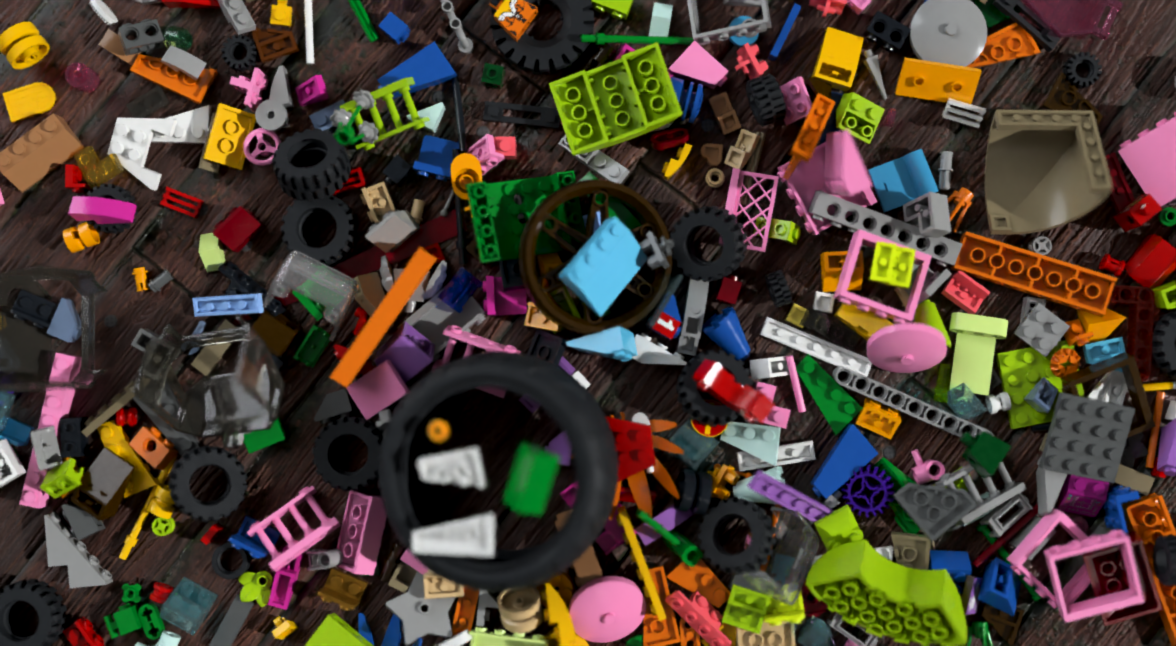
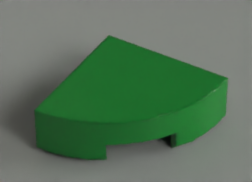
[624,634,643,646]

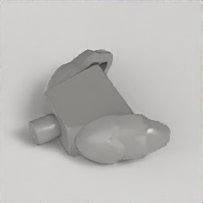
[379,255,447,313]

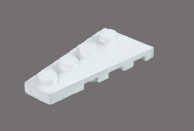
[412,513,494,556]

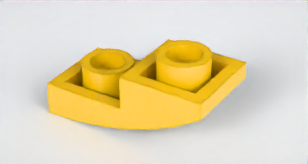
[662,143,692,180]

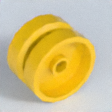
[0,22,50,69]

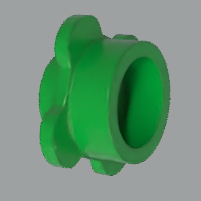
[122,583,142,603]

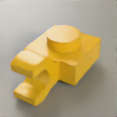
[270,0,292,27]

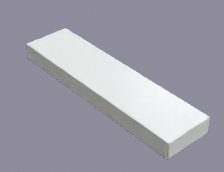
[736,440,816,471]

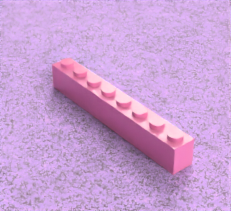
[19,353,83,509]

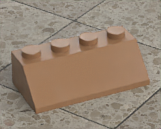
[0,113,85,192]

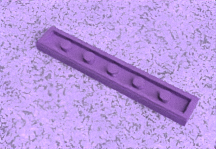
[747,470,834,522]

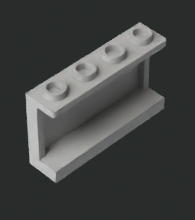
[397,278,487,363]

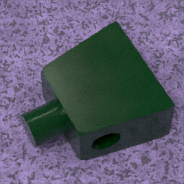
[959,431,1011,478]

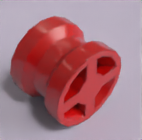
[116,407,138,427]
[149,582,173,604]

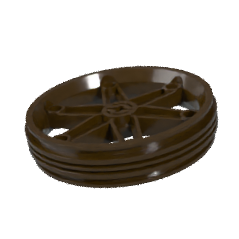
[518,180,672,335]

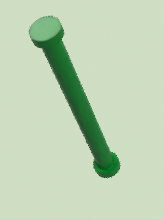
[976,524,1042,601]

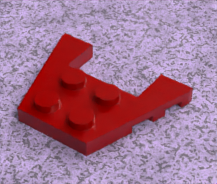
[605,416,656,482]

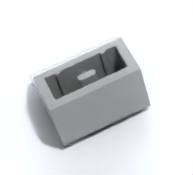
[365,210,420,253]

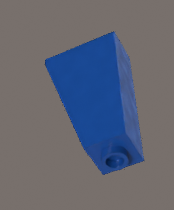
[378,42,457,98]
[810,424,879,499]

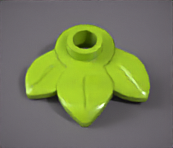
[238,571,273,607]

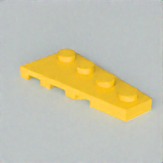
[97,419,160,498]

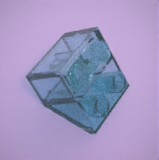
[669,418,719,471]
[160,577,217,635]

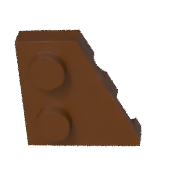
[251,27,299,63]

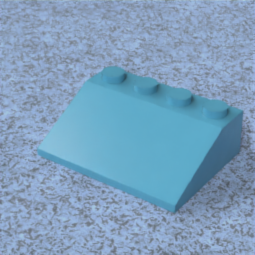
[558,217,647,317]

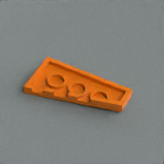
[130,54,218,104]

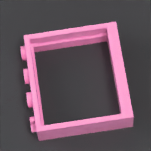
[833,229,932,324]
[1006,507,1091,609]
[1044,530,1144,622]

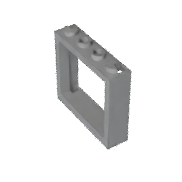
[687,0,772,45]

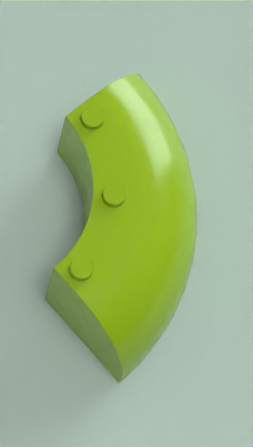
[806,539,967,646]

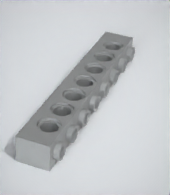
[808,190,963,267]

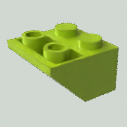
[836,92,885,144]

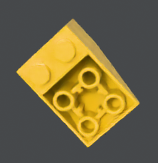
[812,27,864,92]

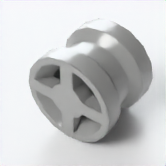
[1028,236,1052,255]

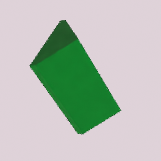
[503,442,561,515]

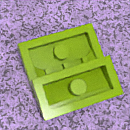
[722,584,771,634]

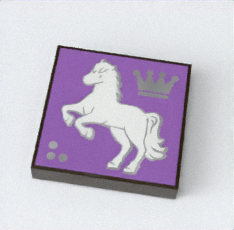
[961,575,983,615]

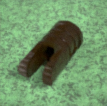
[583,43,616,71]

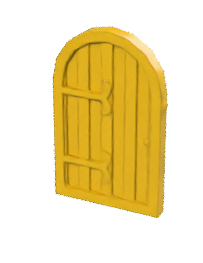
[2,82,56,122]

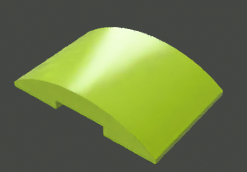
[549,42,683,156]

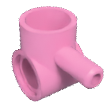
[911,449,945,485]

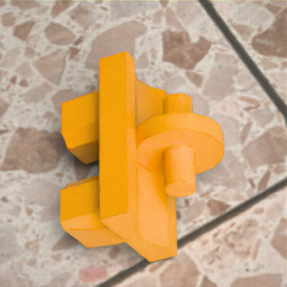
[707,464,740,500]

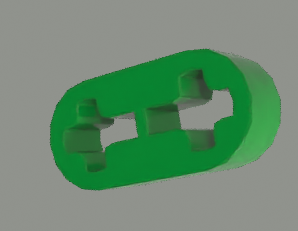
[138,603,165,640]

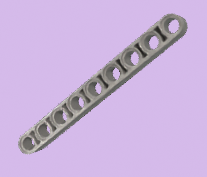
[832,366,994,437]

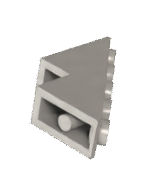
[44,512,113,588]

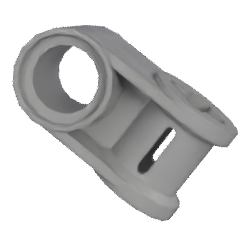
[306,549,343,571]

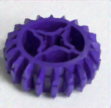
[841,465,895,517]

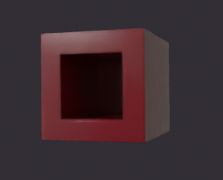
[715,275,742,305]

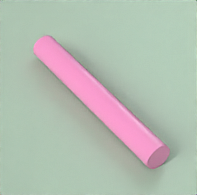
[785,355,806,413]

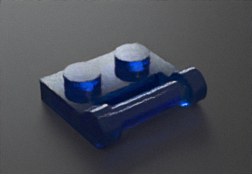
[438,267,483,313]

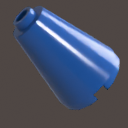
[702,307,751,361]

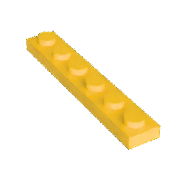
[615,506,667,621]

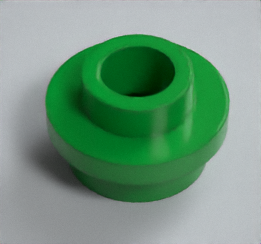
[1158,207,1176,226]

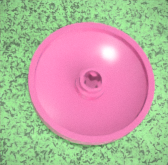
[867,323,947,373]
[568,576,646,643]

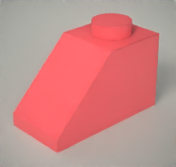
[493,137,516,159]

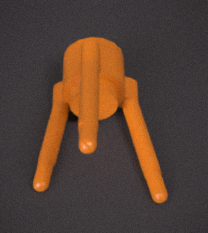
[947,187,974,233]

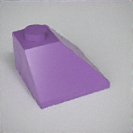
[544,432,572,466]

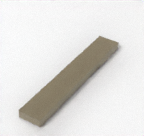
[1039,433,1155,496]

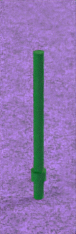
[581,33,693,45]

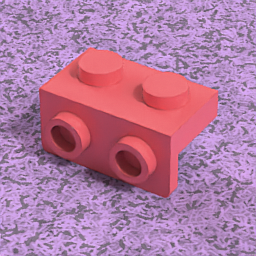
[941,270,990,314]

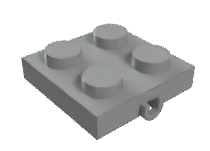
[1013,303,1070,357]

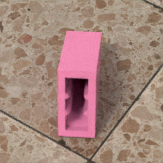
[668,40,728,89]

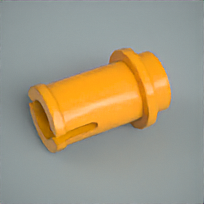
[132,267,150,292]

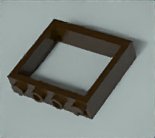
[1061,352,1155,438]

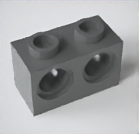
[118,19,164,56]

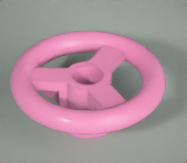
[243,128,281,166]

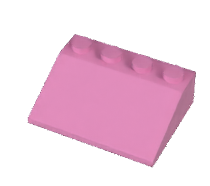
[824,130,872,196]

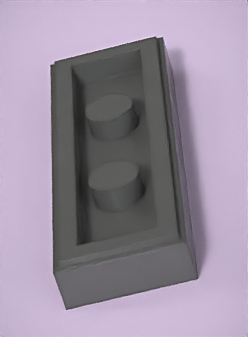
[209,593,255,646]

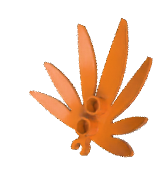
[571,412,684,527]

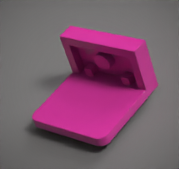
[483,276,527,316]

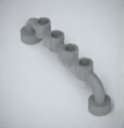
[440,0,474,54]

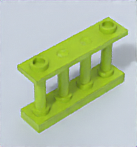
[339,77,430,151]

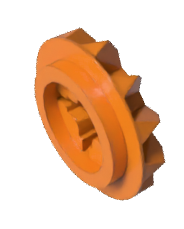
[1050,348,1081,378]

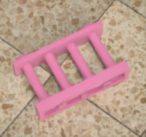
[431,325,521,398]
[247,486,341,572]

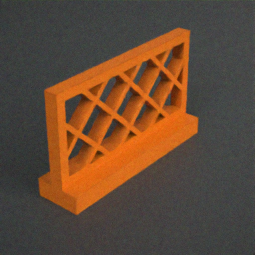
[783,93,835,180]

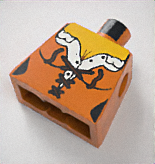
[489,0,538,42]

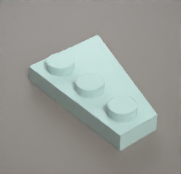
[720,422,781,466]

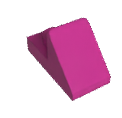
[295,75,328,106]

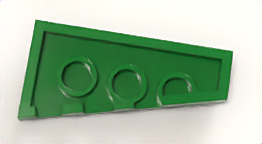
[796,354,862,435]

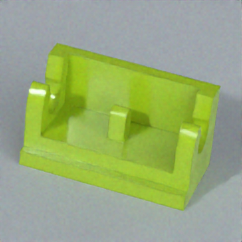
[40,458,84,499]

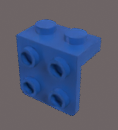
[413,135,460,182]
[1102,485,1140,533]
[228,515,281,558]

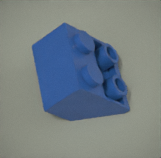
[928,550,972,594]
[978,558,1021,616]

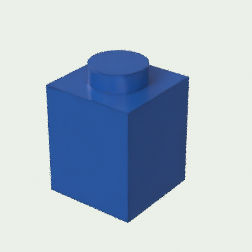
[378,11,410,45]

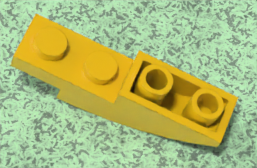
[541,583,576,646]

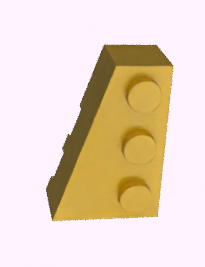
[833,303,894,341]

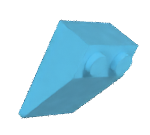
[566,326,638,362]

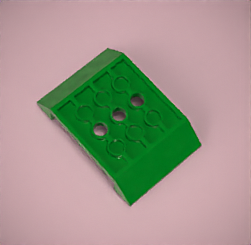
[466,170,585,262]

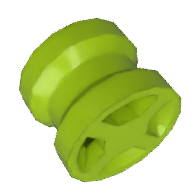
[152,517,176,536]

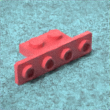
[665,590,732,646]

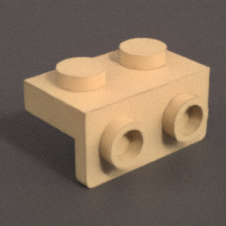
[360,181,396,224]
[423,570,464,600]

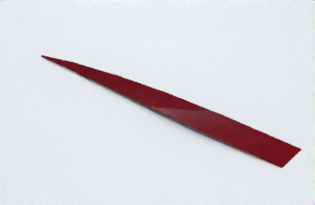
[214,210,468,333]

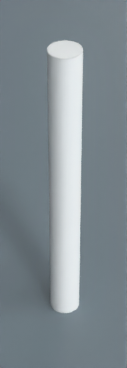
[304,0,314,65]

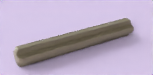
[740,132,766,206]

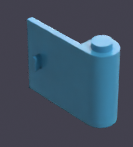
[867,149,939,212]

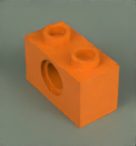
[128,426,178,470]

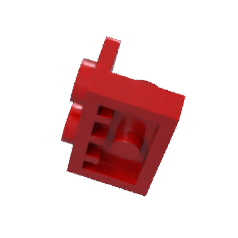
[63,617,105,646]

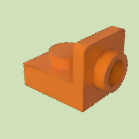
[1064,319,1094,347]

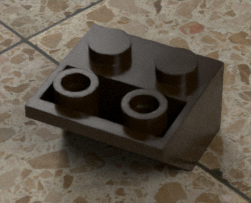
[245,310,303,356]

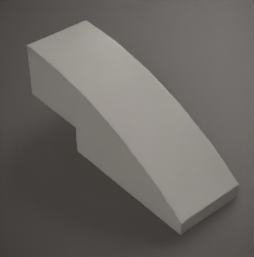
[269,65,293,127]

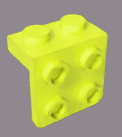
[764,589,805,626]

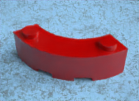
[692,359,775,424]

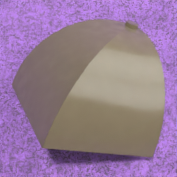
[985,110,1113,235]

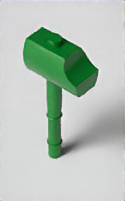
[636,509,703,566]

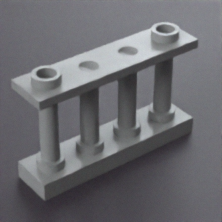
[934,462,1027,525]

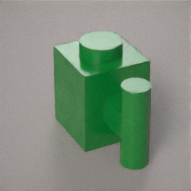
[103,603,142,639]

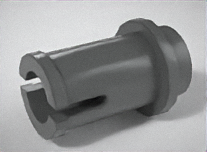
[148,269,174,292]

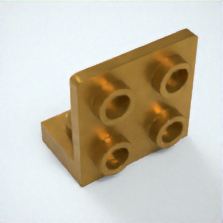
[317,567,368,611]

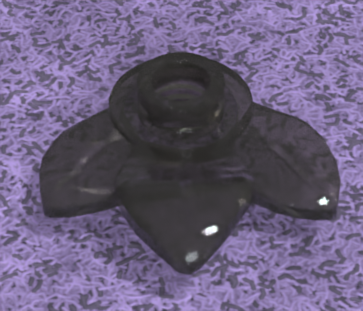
[1120,432,1148,468]

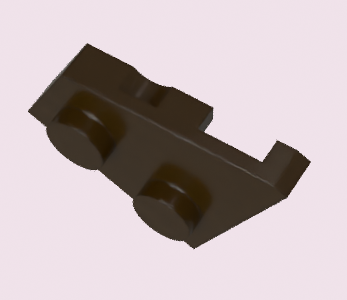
[980,602,1025,646]

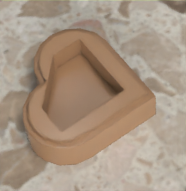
[700,143,723,167]

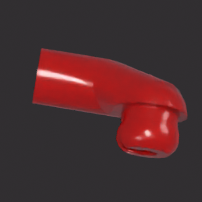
[353,307,368,336]

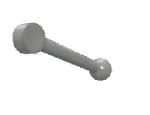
[440,189,455,217]

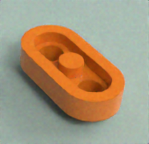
[679,617,700,646]

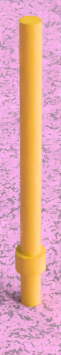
[119,454,178,560]

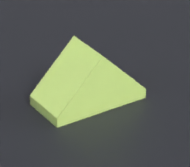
[198,233,226,272]

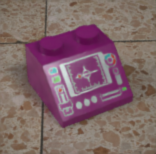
[1056,474,1109,517]

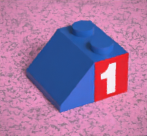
[649,294,682,340]

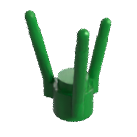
[966,621,993,646]

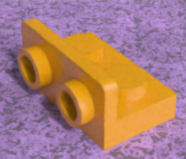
[856,398,901,439]

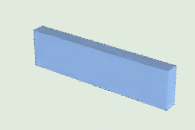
[192,293,264,317]

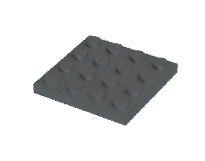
[1039,392,1135,483]

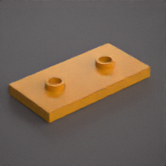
[895,57,981,104]

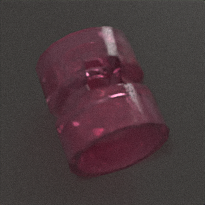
[65,63,99,93]

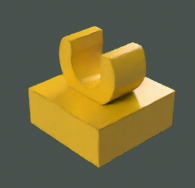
[272,616,298,640]

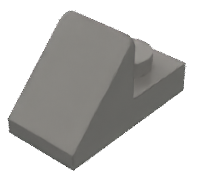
[476,591,499,627]

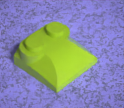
[814,504,863,552]

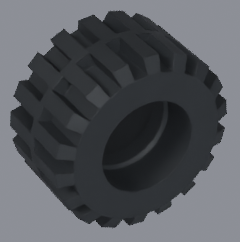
[746,73,786,127]
[87,183,138,234]
[1153,535,1176,586]

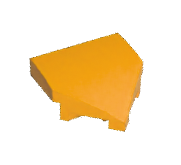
[524,291,561,333]

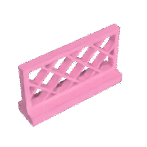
[719,168,779,252]

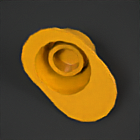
[450,153,483,200]

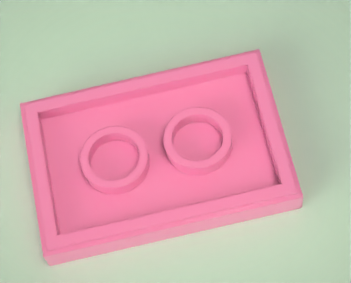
[346,359,409,420]

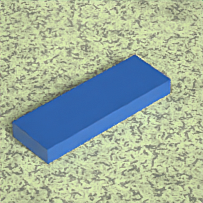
[768,3,801,61]

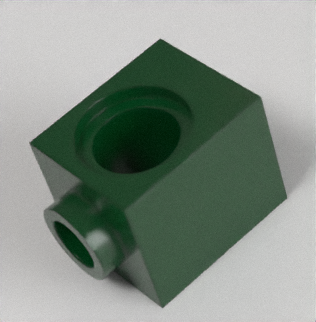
[481,63,505,90]

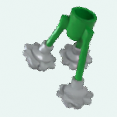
[330,90,379,145]

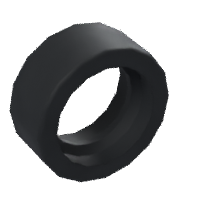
[211,541,251,579]

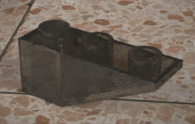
[799,308,861,352]

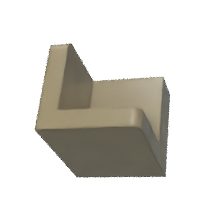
[388,561,417,594]

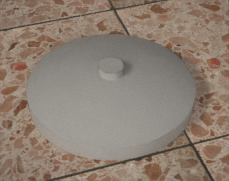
[909,0,987,67]

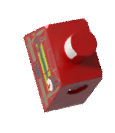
[1113,194,1161,232]

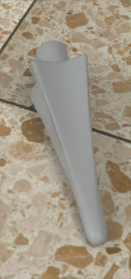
[863,49,887,100]
[803,489,843,530]

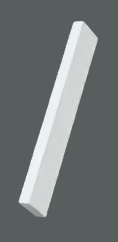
[759,317,872,376]

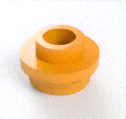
[428,420,449,441]

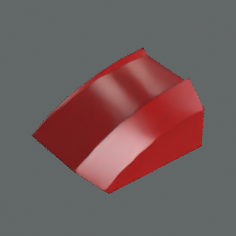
[1125,234,1176,290]

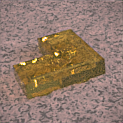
[73,146,124,189]

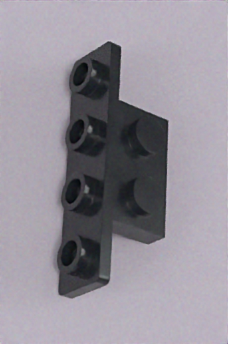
[218,261,287,319]

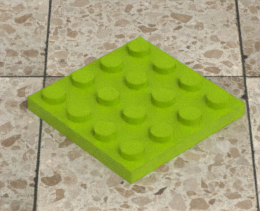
[995,340,1085,429]

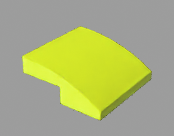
[870,241,916,289]

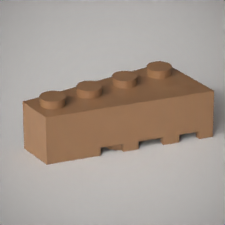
[554,510,603,587]

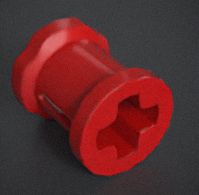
[1099,254,1125,277]

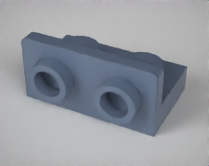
[309,99,345,133]

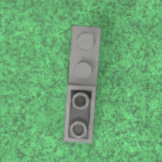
[217,0,256,35]
[558,134,630,184]
[676,276,709,356]

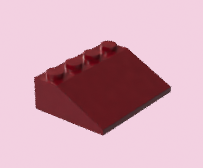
[1082,531,1163,626]

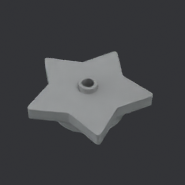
[385,571,456,646]

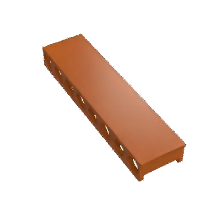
[951,231,1117,317]
[330,247,437,388]
[1121,493,1176,646]

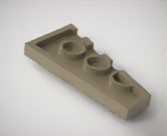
[81,374,150,437]

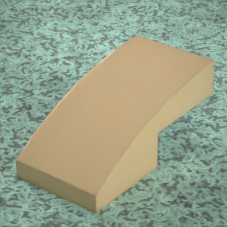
[724,129,761,169]

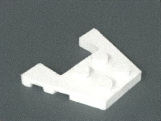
[107,117,177,190]

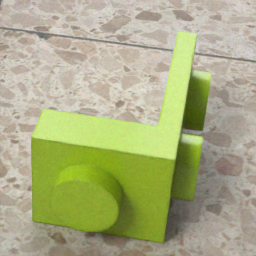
[753,217,801,245]

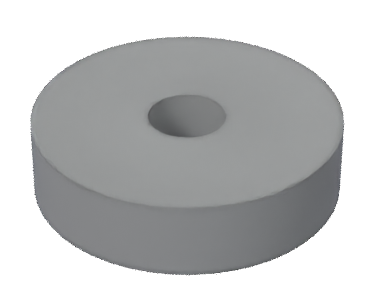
[255,99,288,131]

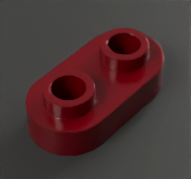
[651,128,689,151]

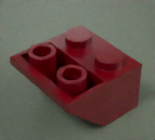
[212,206,265,253]

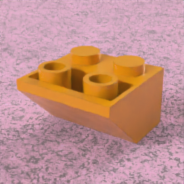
[820,250,864,292]

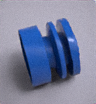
[671,76,703,124]

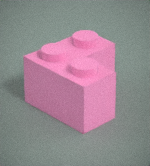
[753,381,791,429]

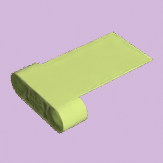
[949,312,1008,396]

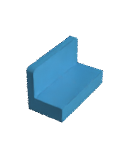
[0,413,35,447]

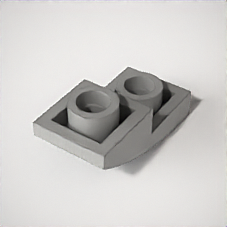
[160,45,207,81]

